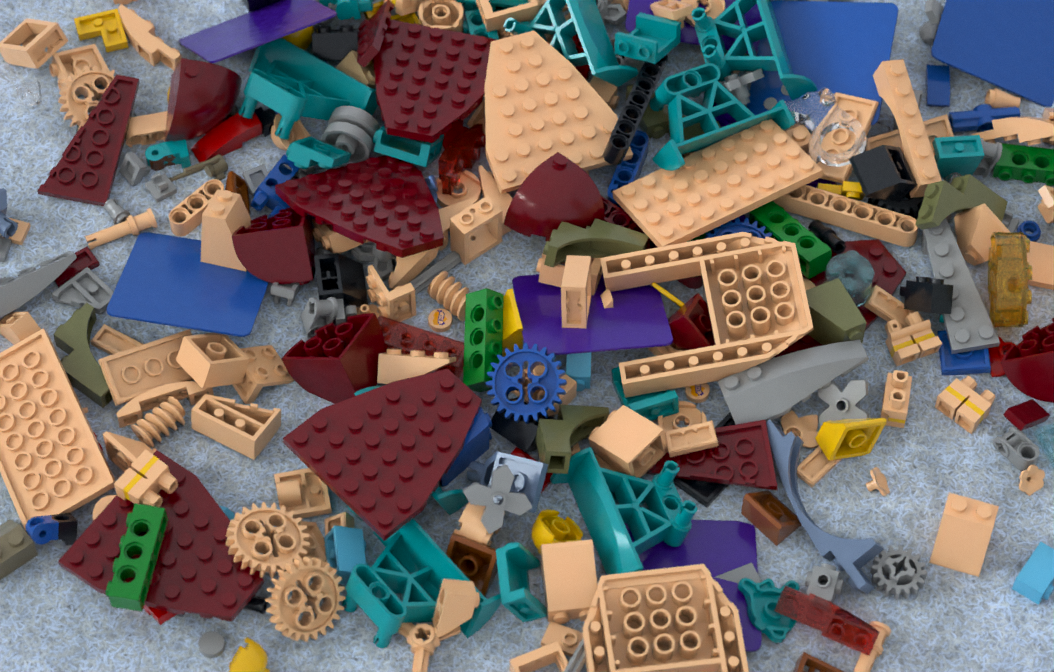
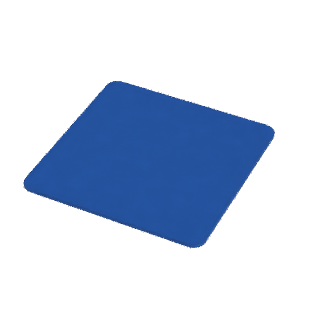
[747,0,899,126]
[931,0,1054,107]
[106,232,269,337]

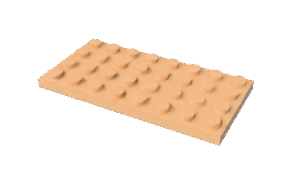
[613,119,823,247]
[0,328,116,531]

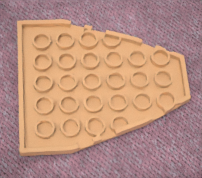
[484,31,633,194]

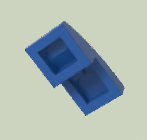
[926,65,950,107]

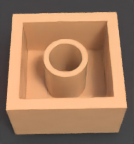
[176,333,250,389]

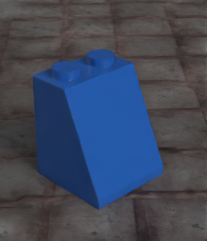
[440,407,492,487]

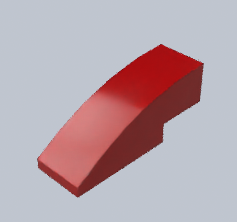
[191,113,262,163]

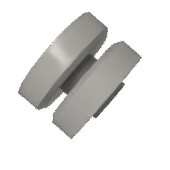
[321,106,380,163]

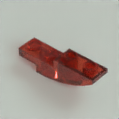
[438,124,486,195]
[774,586,879,656]

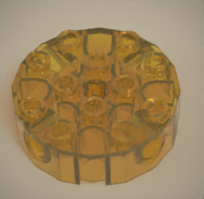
[988,232,1032,328]

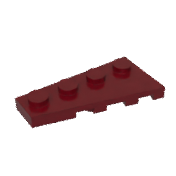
[357,0,395,67]

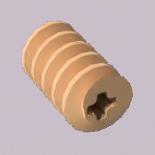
[427,271,469,321]
[131,396,185,448]

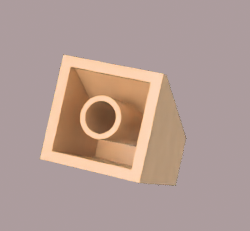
[201,189,251,272]
[588,405,668,478]
[929,492,999,577]
[540,539,597,624]

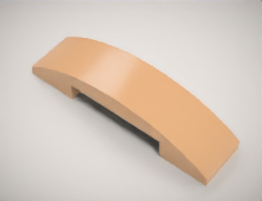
[116,381,214,428]

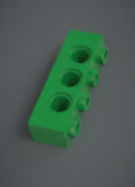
[992,143,1054,186]
[749,201,832,279]
[463,288,504,392]
[106,503,168,612]

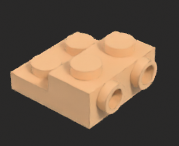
[49,44,110,96]

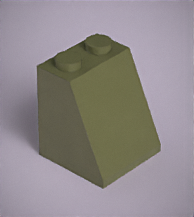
[806,278,867,345]

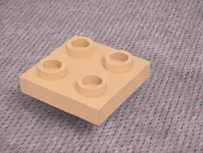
[274,468,332,519]

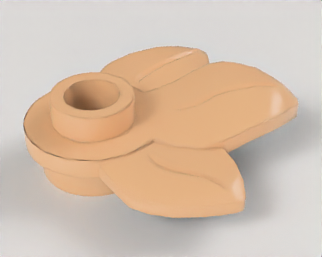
[781,411,819,448]

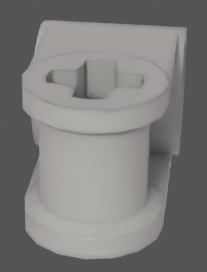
[972,138,1002,178]
[300,297,338,338]
[993,426,1040,472]

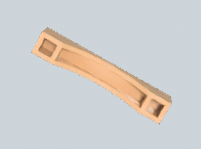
[873,59,942,198]

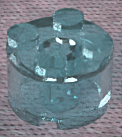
[823,250,875,307]

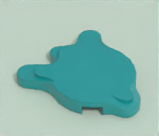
[738,578,800,643]

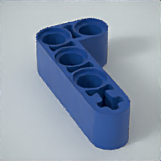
[607,130,649,209]

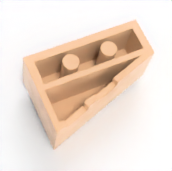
[191,394,281,460]

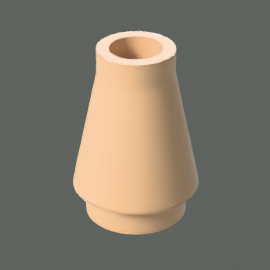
[985,88,1020,108]

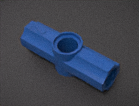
[948,104,1020,132]

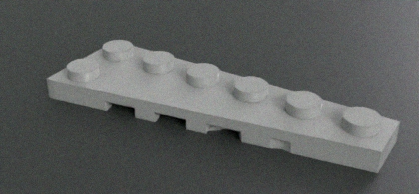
[923,218,1000,354]

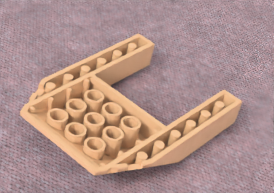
[600,232,814,398]
[582,564,749,672]

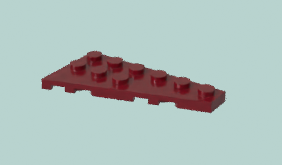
[37,74,140,206]
[645,420,778,491]

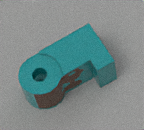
[145,139,191,170]

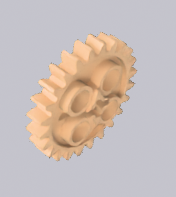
[58,64,115,130]
[226,502,310,578]
[265,556,346,642]

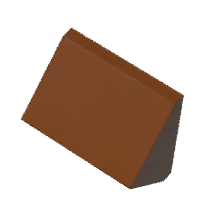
[741,490,802,546]
[446,533,498,597]

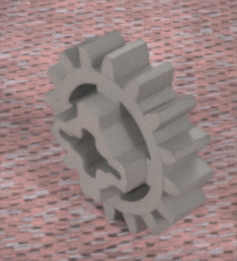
[870,545,927,600]

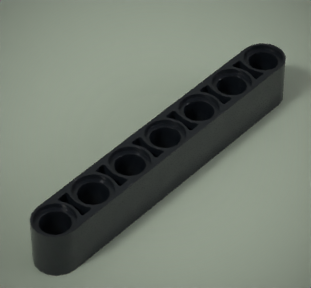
[603,55,668,165]

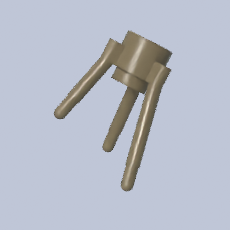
[169,154,228,181]

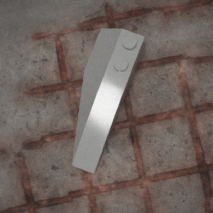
[0,251,77,318]
[718,340,869,425]

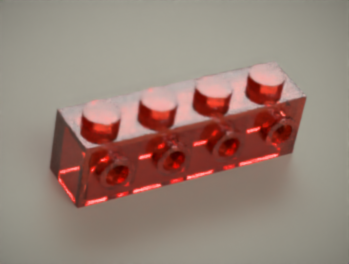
[378,315,464,378]

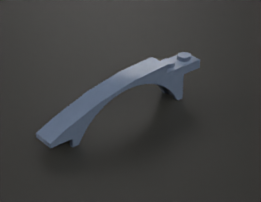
[766,419,884,594]

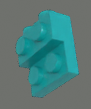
[286,136,352,169]

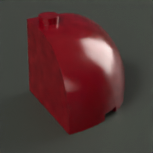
[164,58,242,141]
[504,152,605,241]
[232,207,315,285]
[281,313,385,404]
[1001,318,1054,403]

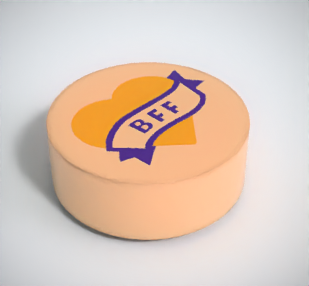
[428,308,452,332]
[685,383,710,403]

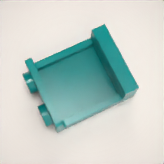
[615,12,681,64]
[373,125,445,167]
[932,135,985,184]
[611,355,679,421]
[496,542,547,622]

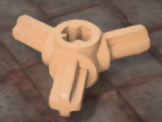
[398,622,461,672]

